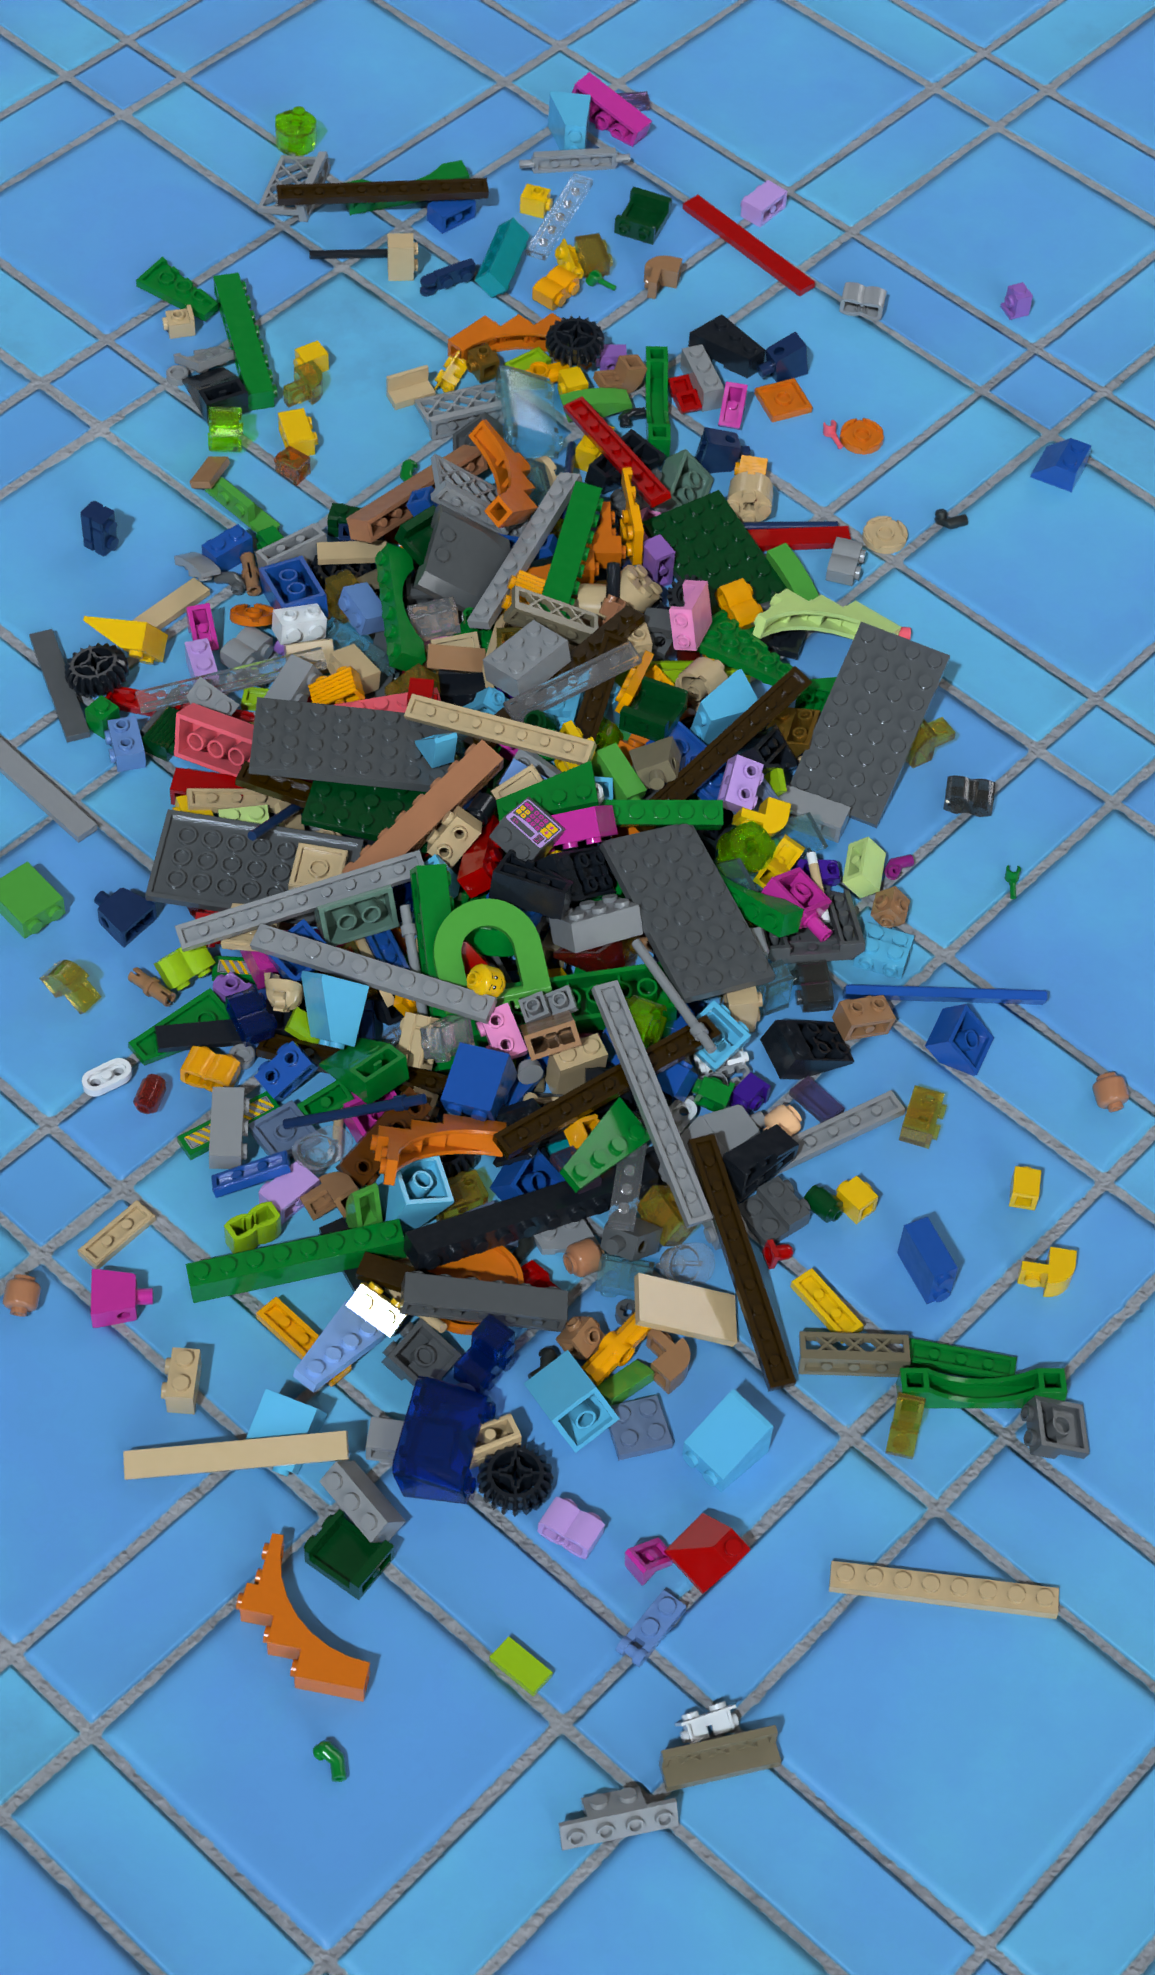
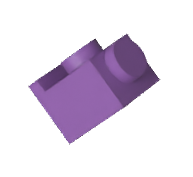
[1000,282,1033,320]
[595,344,627,371]
[213,971,253,1015]

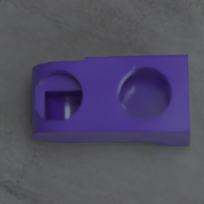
[791,859,841,887]

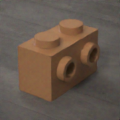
[832,995,896,1041]

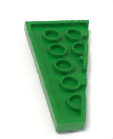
[697,609,793,686]

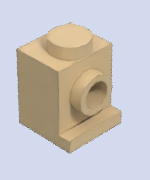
[162,305,196,339]

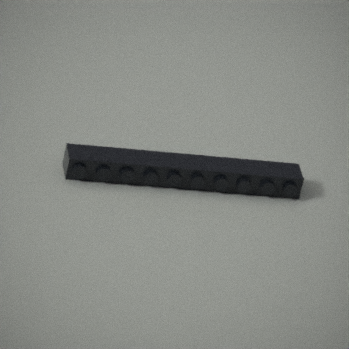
[404,1156,658,1272]

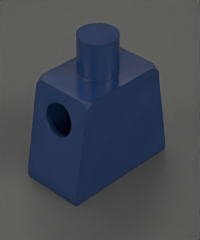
[757,331,808,382]
[695,427,750,473]
[94,888,157,948]

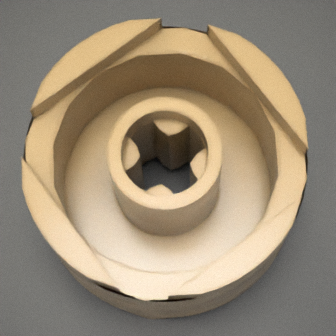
[727,472,773,522]
[620,564,663,614]
[574,583,607,627]
[675,657,728,712]

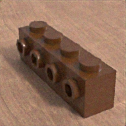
[335,1086,433,1189]

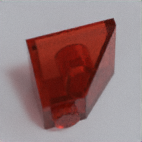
[553,940,625,972]

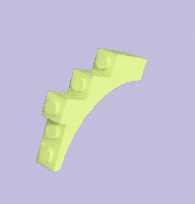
[752,589,901,640]

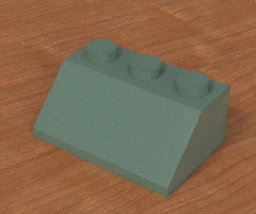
[653,449,714,513]
[314,884,399,946]

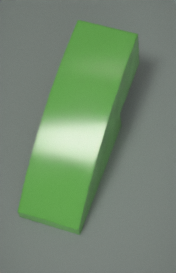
[560,388,633,422]
[766,543,819,601]
[346,1183,383,1229]

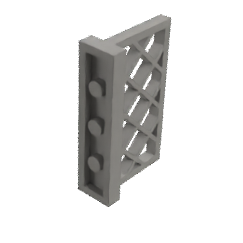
[257,151,331,222]
[414,381,516,440]
[430,454,516,535]

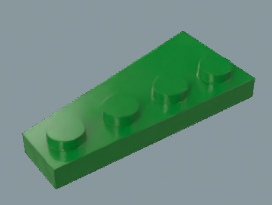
[136,257,218,321]
[496,761,599,822]
[128,988,237,1066]
[559,1097,651,1193]

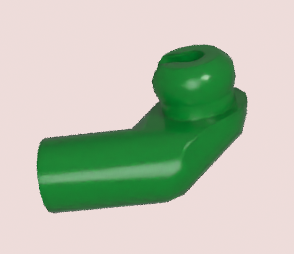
[400,459,418,482]

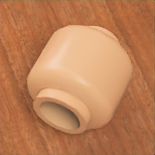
[763,1104,802,1137]

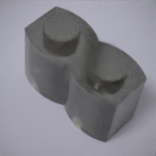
[943,775,996,817]
[791,960,834,1013]

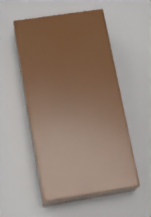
[190,456,230,489]

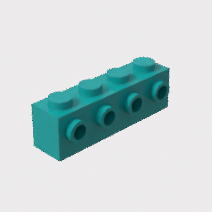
[475,217,530,298]

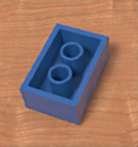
[259,556,329,617]

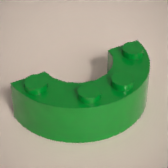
[453,886,514,957]

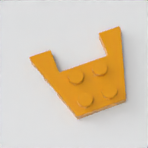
[618,467,644,565]

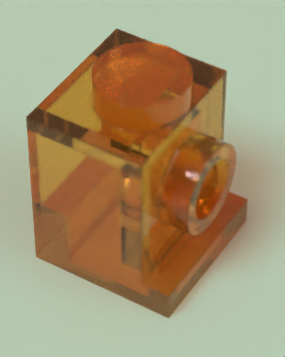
[274,446,311,486]

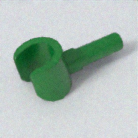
[585,270,616,291]
[1004,865,1021,899]

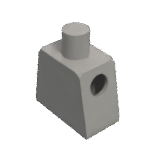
[702,1105,765,1152]

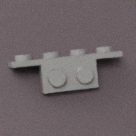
[558,1786,679,1851]

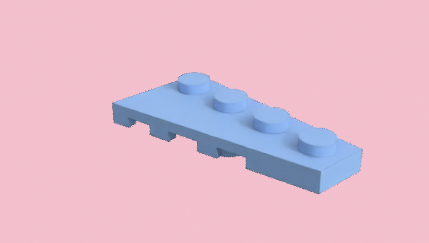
[293,1301,385,1393]

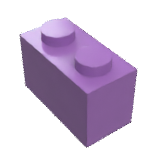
[642,534,675,588]

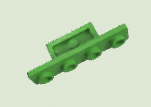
[205,477,280,533]

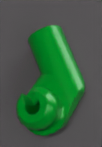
[313,1741,347,1782]

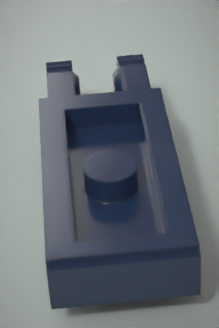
[420,258,476,297]

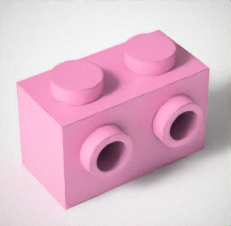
[476,1002,527,1060]

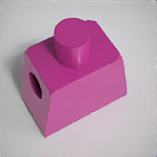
[91,1269,153,1328]

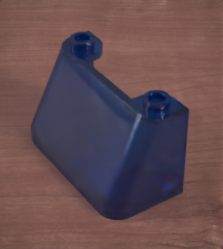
[392,1376,496,1504]

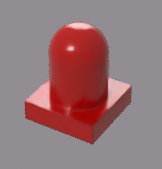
[762,1239,794,1269]

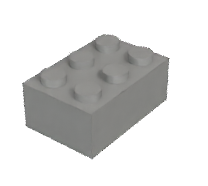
[483,620,571,701]
[549,894,643,953]

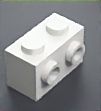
[272,603,327,645]

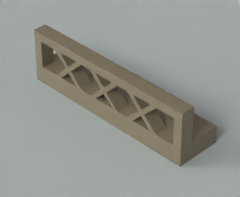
[503,585,598,646]
[798,1331,911,1377]
[659,1725,782,1792]

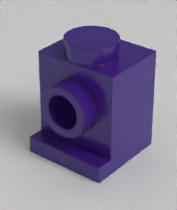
[729,1072,771,1114]

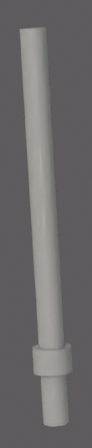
[400,905,428,1016]
[632,939,717,1054]

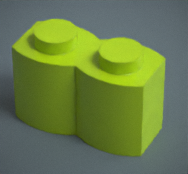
[154,945,215,991]
[224,1202,282,1254]

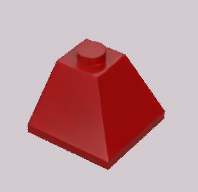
[663,1513,751,1594]

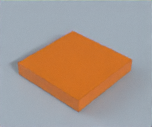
[754,378,812,423]

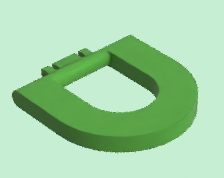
[433,899,552,1015]

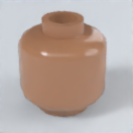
[1092,1072,1130,1112]
[563,1238,605,1277]
[3,1274,41,1317]

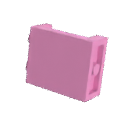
[669,580,712,651]

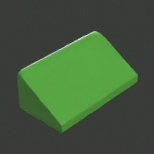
[596,1360,655,1406]

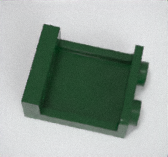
[614,186,672,245]
[394,505,436,566]
[619,676,688,742]
[304,1509,394,1600]

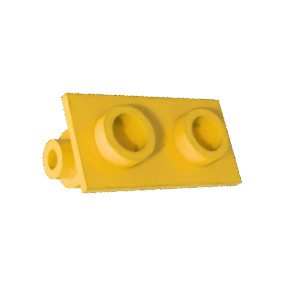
[555,238,584,279]
[434,350,467,393]

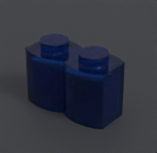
[225,987,277,1047]

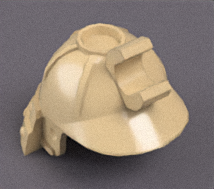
[264,972,304,1012]

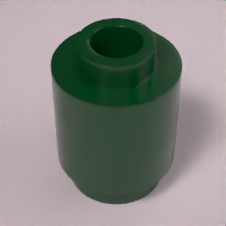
[524,710,557,730]
[804,1185,843,1223]

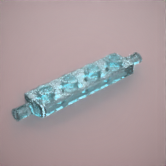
[325,617,395,677]

